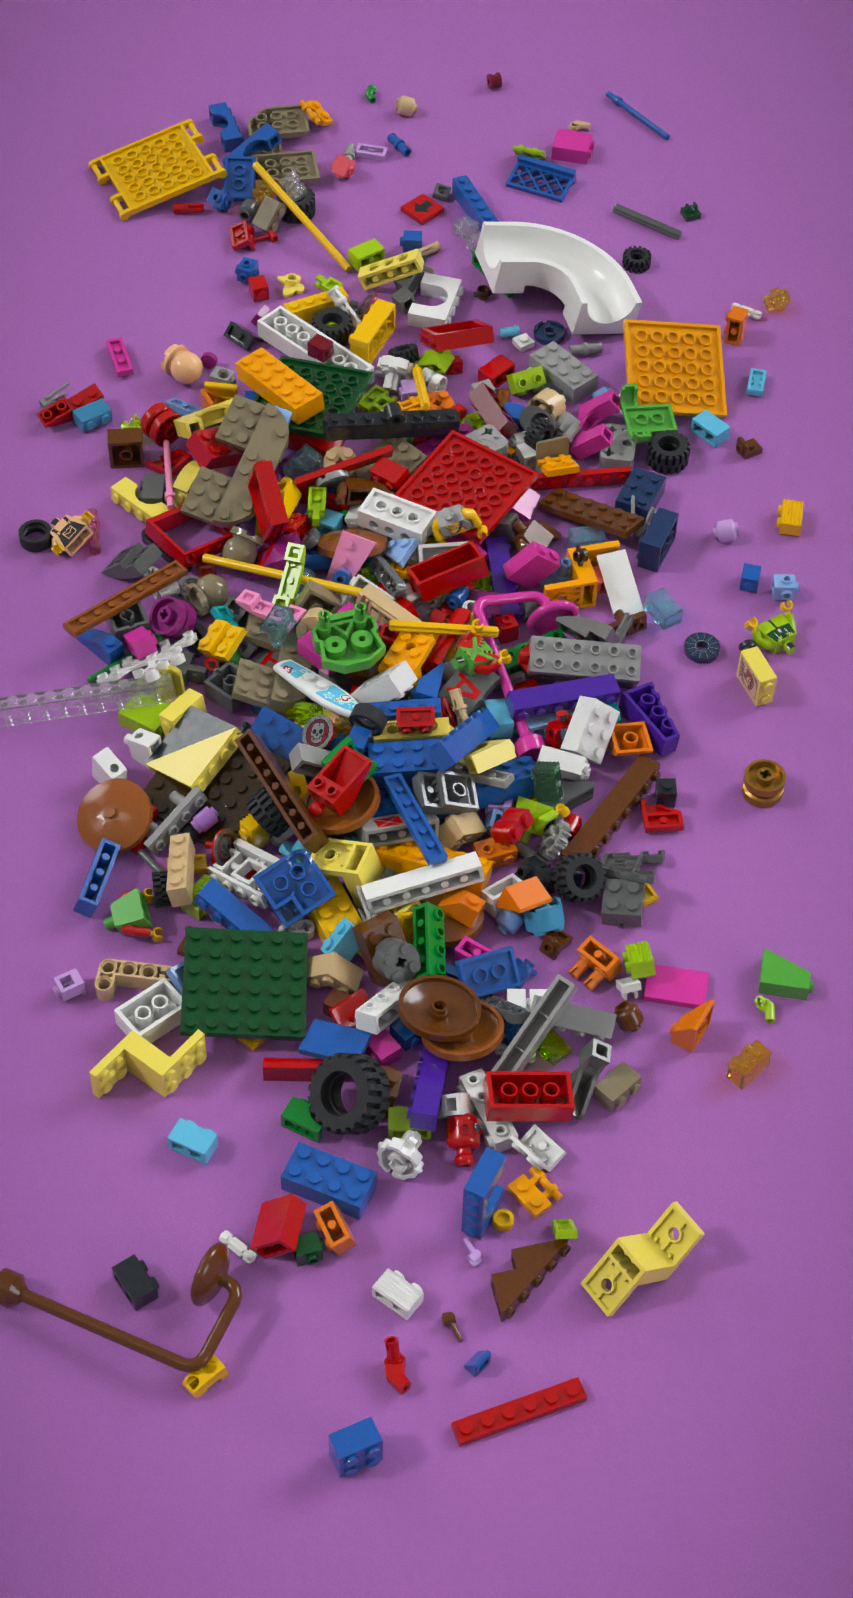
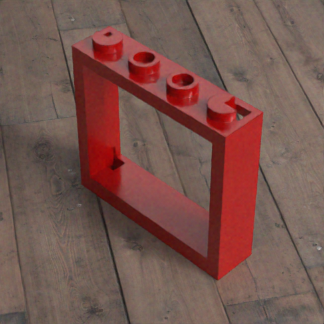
[419,319,494,352]
[247,459,289,544]
[145,505,233,568]

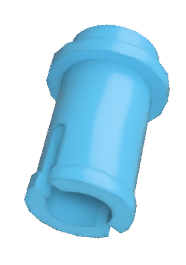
[499,325,520,339]

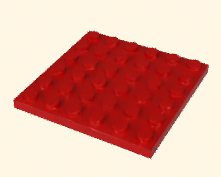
[394,430,539,546]

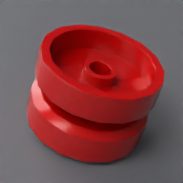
[140,402,181,447]

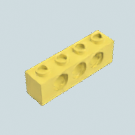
[358,248,424,291]
[373,717,450,743]

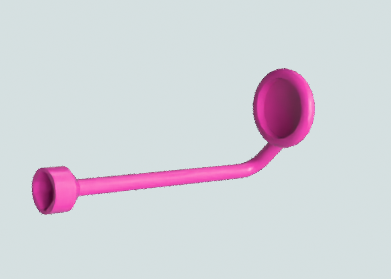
[472,591,579,762]

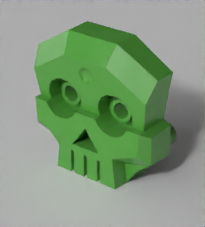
[311,602,386,674]

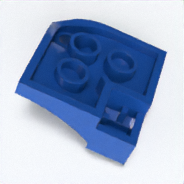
[253,849,337,930]

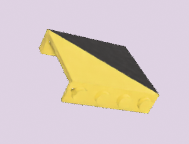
[145,706,242,792]

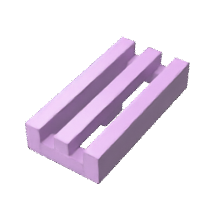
[355,143,388,161]

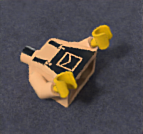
[50,511,95,558]

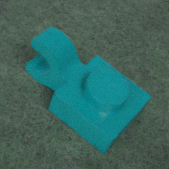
[210,605,239,627]

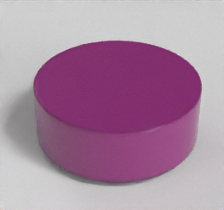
[200,352,218,369]

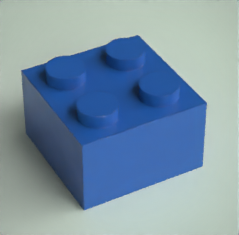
[328,1417,383,1478]

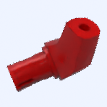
[384,1336,411,1395]

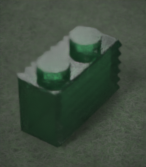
[531,761,564,804]

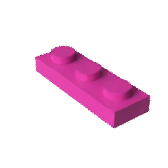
[106,337,134,377]

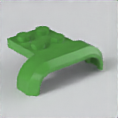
[620,384,678,443]

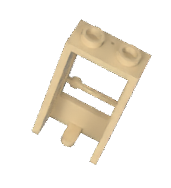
[356,583,421,649]

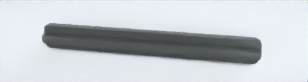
[613,204,682,239]

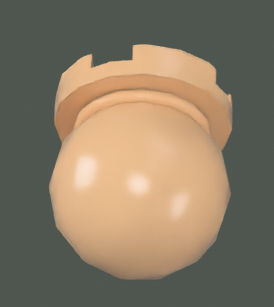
[160,344,203,384]

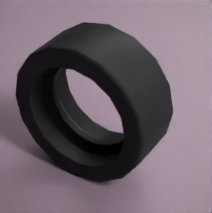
[19,519,53,552]
[349,703,388,736]

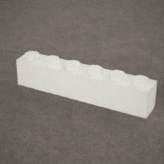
[361,851,485,913]

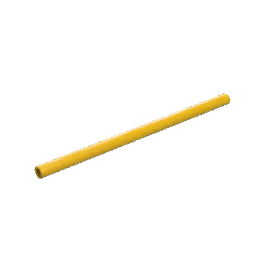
[252,162,352,272]
[202,553,363,597]

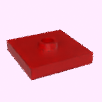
[329,989,369,1030]

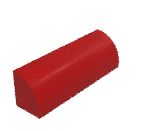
[421,608,472,673]
[263,1058,347,1082]

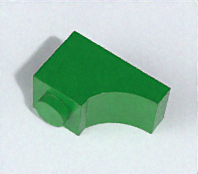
[281,1096,323,1143]

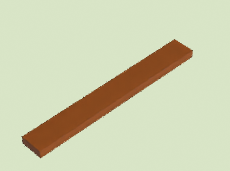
[63,560,188,638]

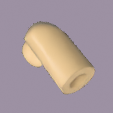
[569,120,591,131]

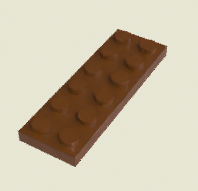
[538,488,645,539]

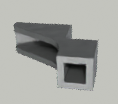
[390,271,424,315]
[539,781,595,832]
[570,1038,612,1120]

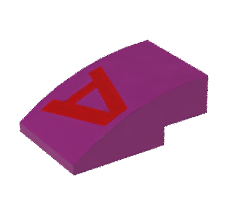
[249,532,302,580]

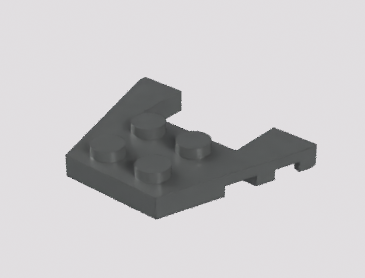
[601,850,665,884]

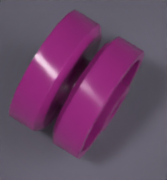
[149,595,196,640]

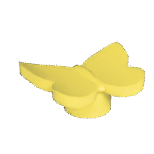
[277,273,304,298]

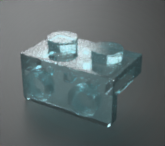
[259,604,295,649]

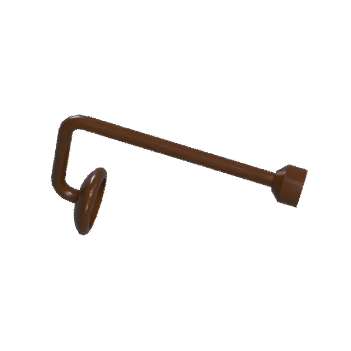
[0,1242,242,1373]

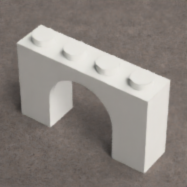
[408,273,464,328]

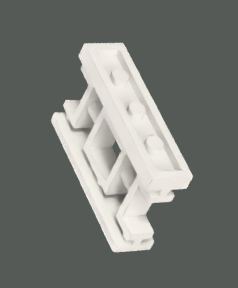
[207,838,280,909]

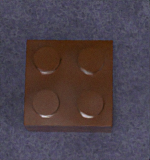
[107,428,145,469]

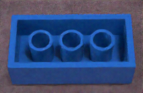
[250,706,330,762]
[368,739,448,787]
[280,1142,377,1220]

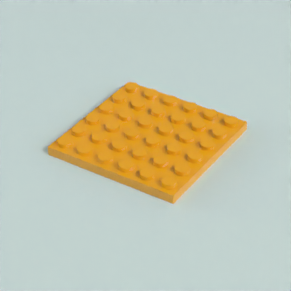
[623,319,727,418]

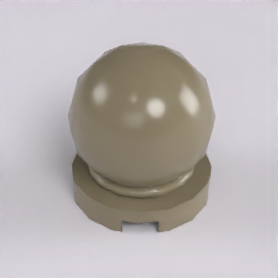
[222,526,264,570]
[183,574,230,618]

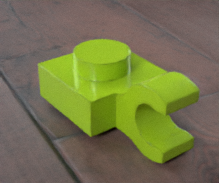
[314,274,343,292]

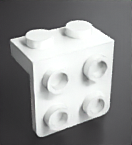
[509,1124,566,1172]

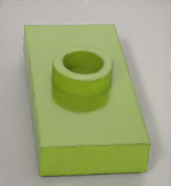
[551,1219,578,1239]

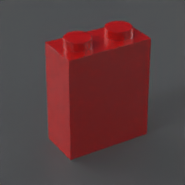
[250,1194,307,1259]

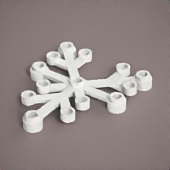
[96,630,198,688]

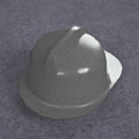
[519,405,557,431]

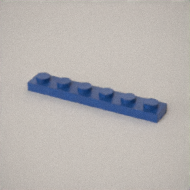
[382,773,448,866]

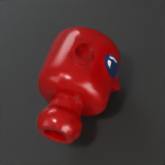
[446,1113,483,1167]

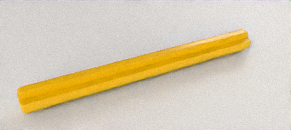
[412,364,431,411]
[389,620,499,638]

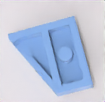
[382,538,419,568]

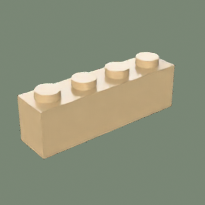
[166,833,196,907]

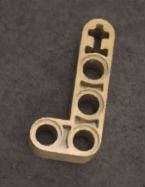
[95,959,176,1002]

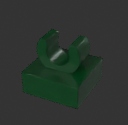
[680,202,701,222]

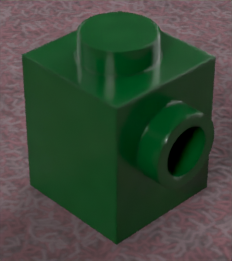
[293,1231,326,1267]

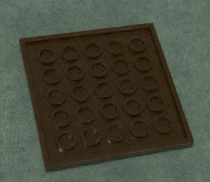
[144,747,291,845]

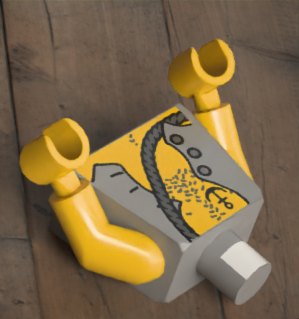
[432,504,488,544]

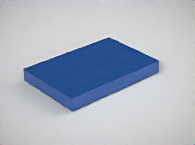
[223,156,256,201]
[455,946,522,998]
[298,1019,372,1060]

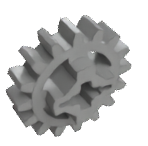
[538,819,572,860]

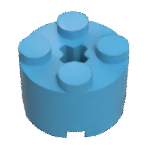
[523,896,565,936]

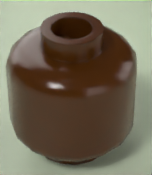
[614,1001,644,1032]

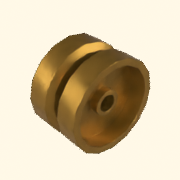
[741,759,786,808]

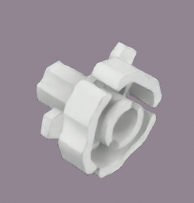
[375,355,414,393]
[377,1129,424,1180]

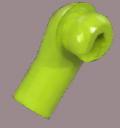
[755,995,775,1024]

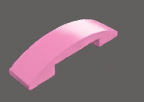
[235,589,307,625]

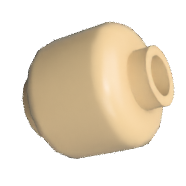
[395,95,418,117]

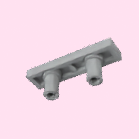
[143,786,208,856]

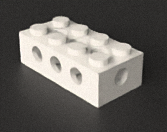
[357,488,437,545]

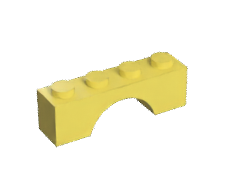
[111,477,169,524]

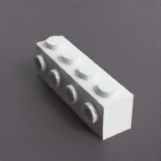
[355,978,414,1035]
[457,1068,518,1152]

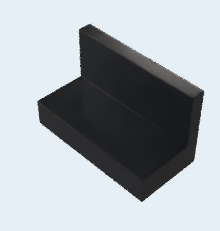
[224,321,264,351]

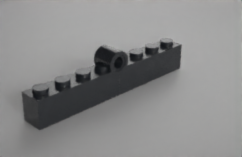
[322,402,461,441]

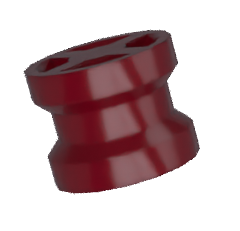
[487,72,502,89]

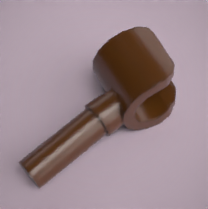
[441,1312,463,1342]

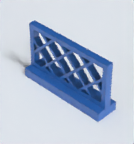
[506,154,576,203]

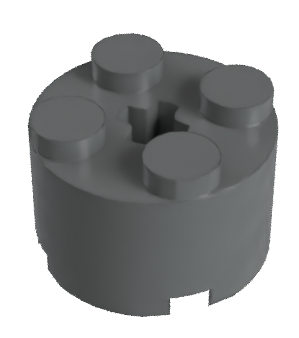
[372,938,421,983]

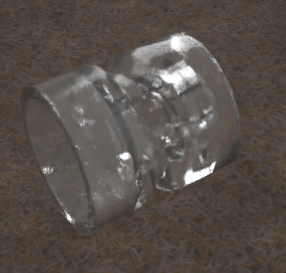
[279,171,307,202]

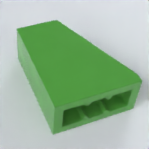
[758,949,814,1000]

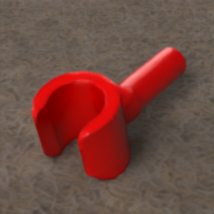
[255,230,278,242]

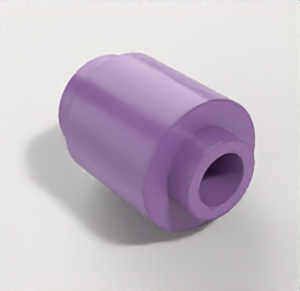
[190,806,219,834]

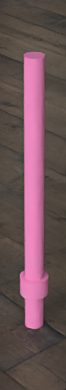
[163,440,175,510]

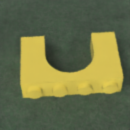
[173,398,233,439]
[458,739,516,774]

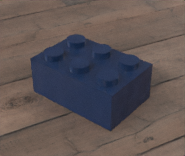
[615,467,666,520]
[636,507,679,573]

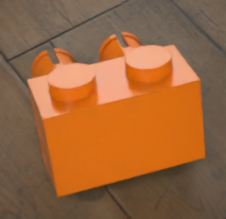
[568,935,623,992]

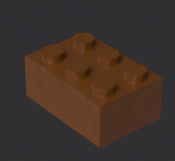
[352,911,406,987]

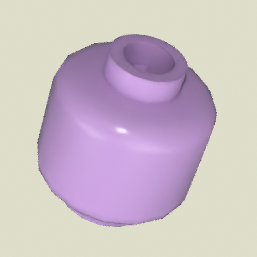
[713,519,739,543]

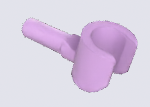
[463,1237,482,1267]

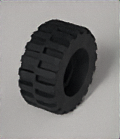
[308,1053,391,1135]

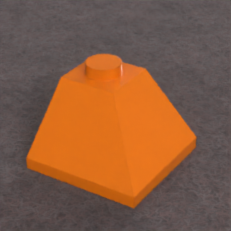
[607,721,653,756]
[437,888,487,928]
[669,999,715,1053]

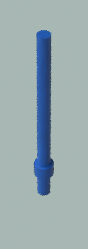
[606,91,670,140]

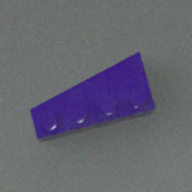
[618,681,680,757]

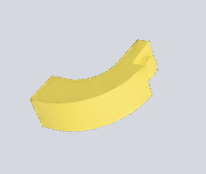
[173,460,215,507]

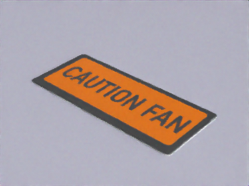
[496,388,510,406]

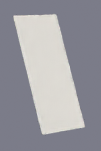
[596,549,644,615]

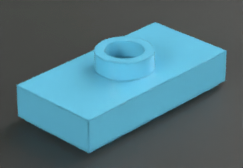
[746,368,767,397]

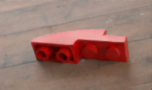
[36,383,104,428]

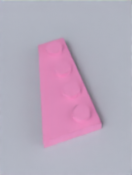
[326,530,377,595]

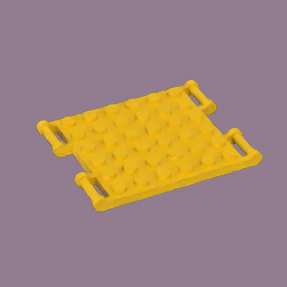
[88,119,228,221]

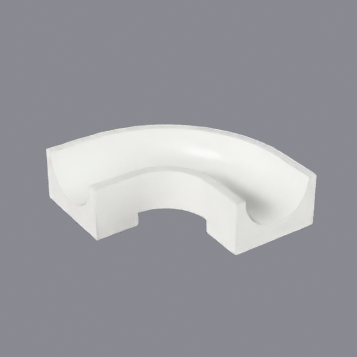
[475,222,642,334]

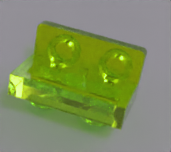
[537,1028,572,1066]

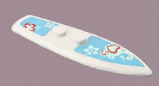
[273,659,367,720]

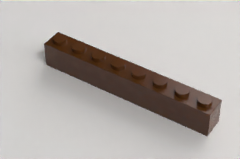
[235,729,329,854]
[560,754,661,871]

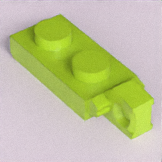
[308,487,327,527]

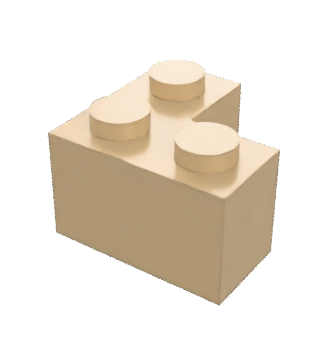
[437,812,487,851]
[307,952,364,994]

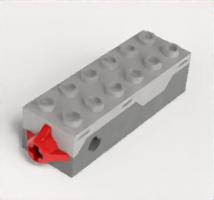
[518,635,642,689]

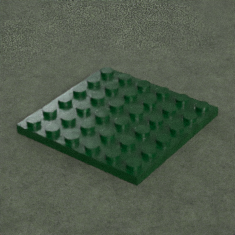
[253,356,374,441]
[180,927,308,1041]

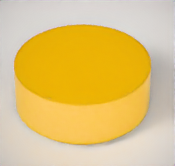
[492,1209,514,1232]

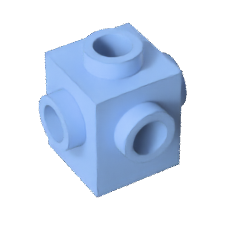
[771,574,799,600]

